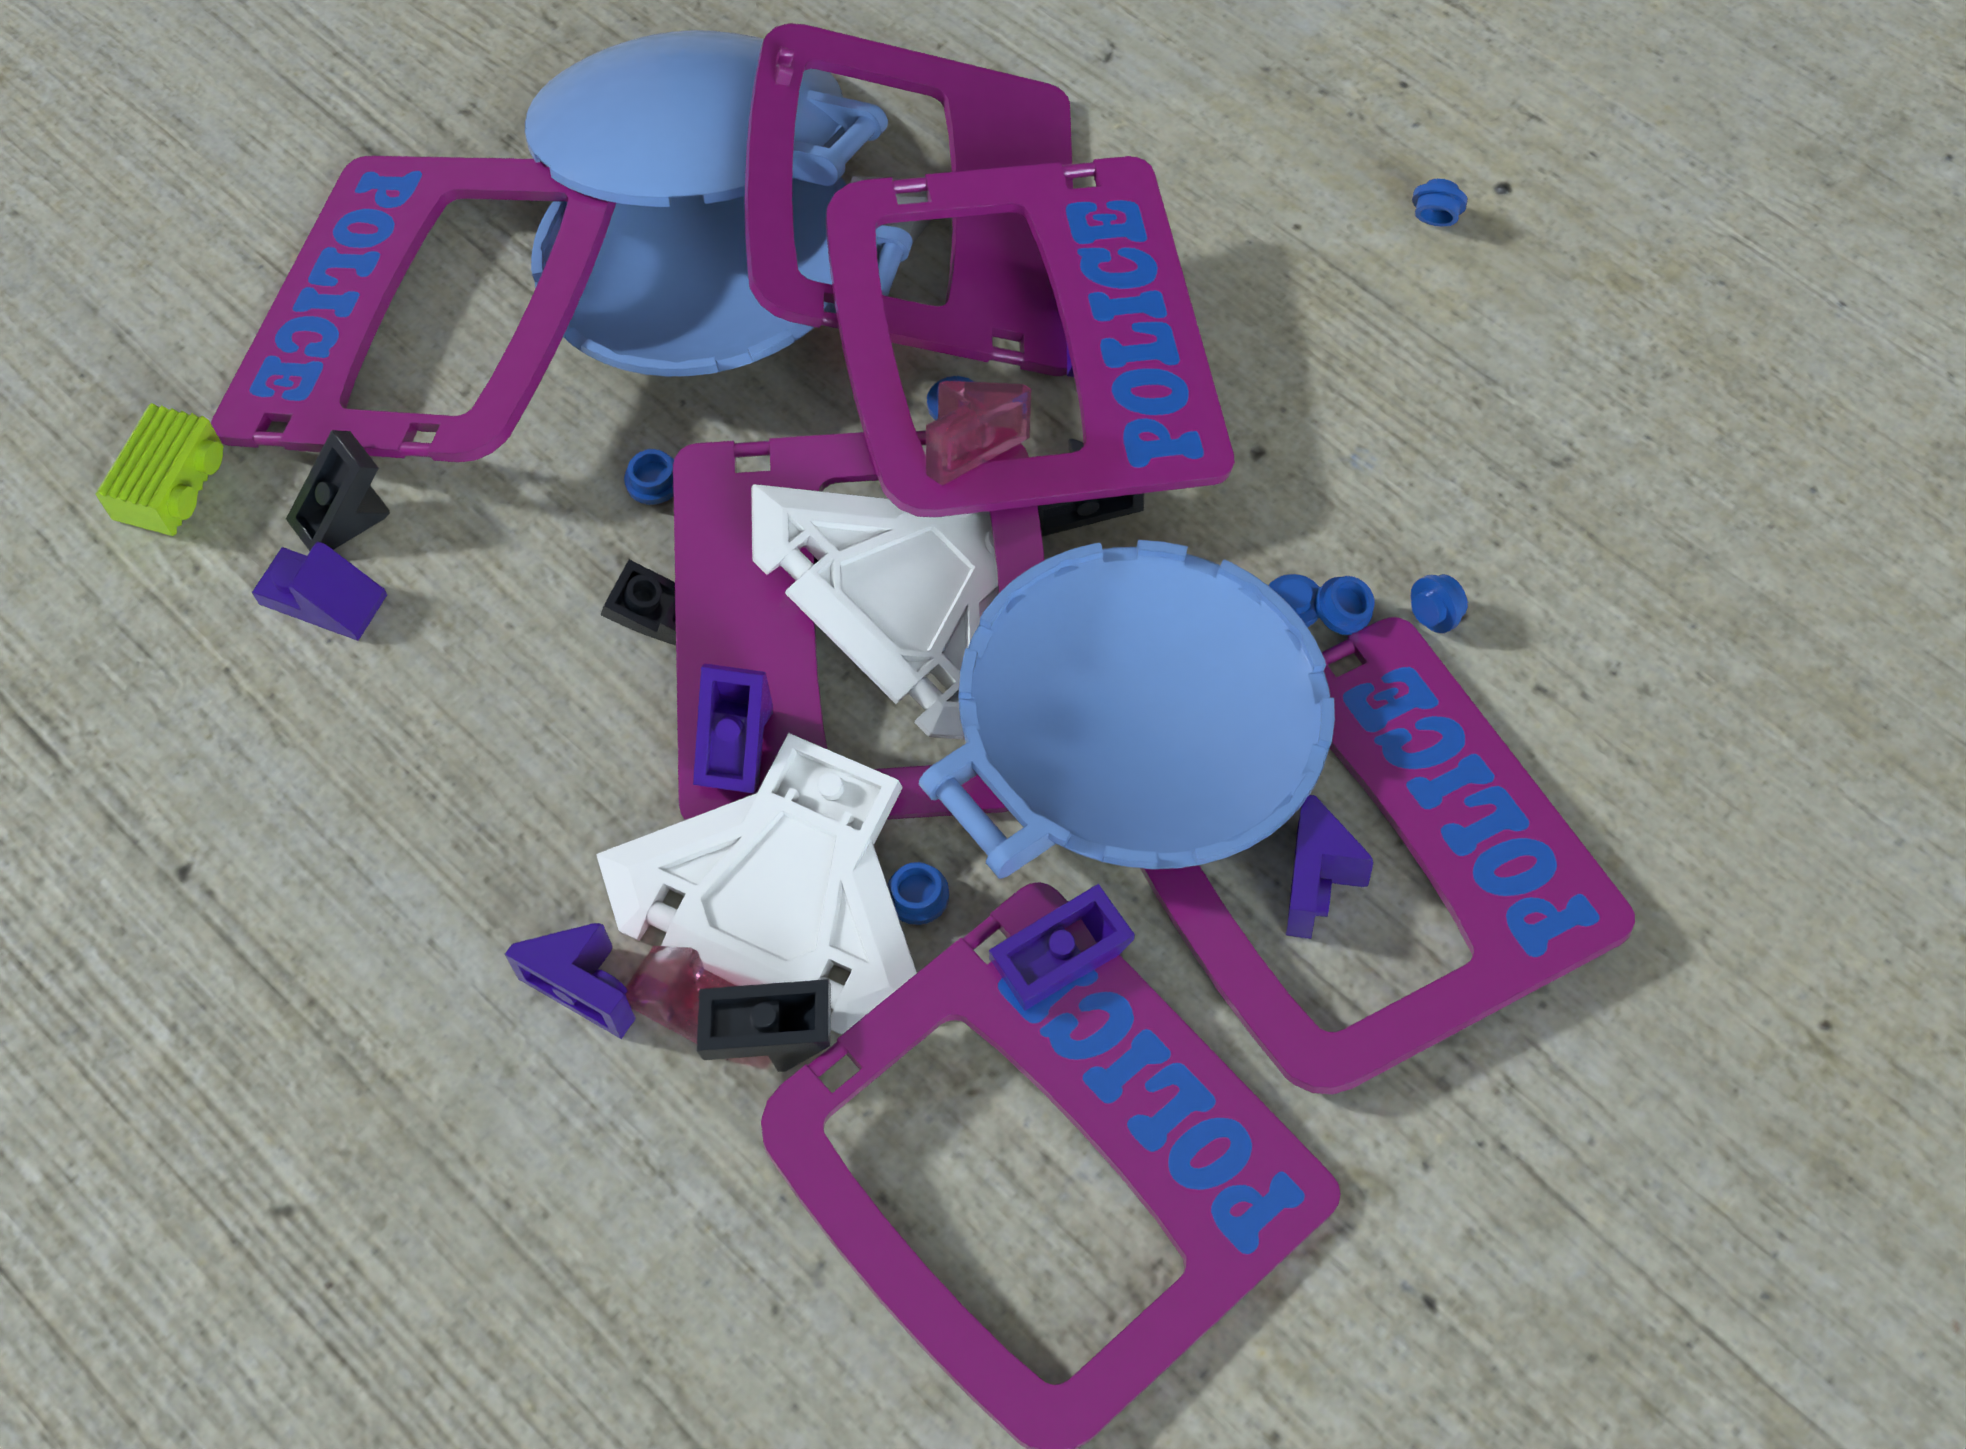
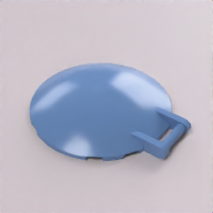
[525,30,888,207]
[531,177,913,377]
[919,540,1335,879]

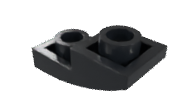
[600,559,676,646]

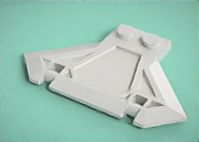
[751,484,999,740]
[596,733,917,1035]

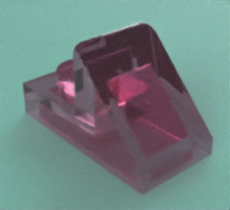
[926,381,1031,485]
[626,946,736,1060]

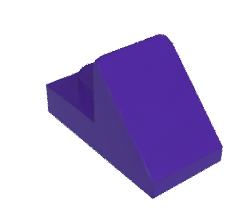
[252,541,387,641]
[693,663,773,793]
[1286,795,1374,939]
[989,884,1135,1010]
[505,923,636,1039]

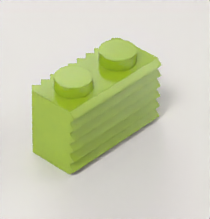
[95,403,224,536]

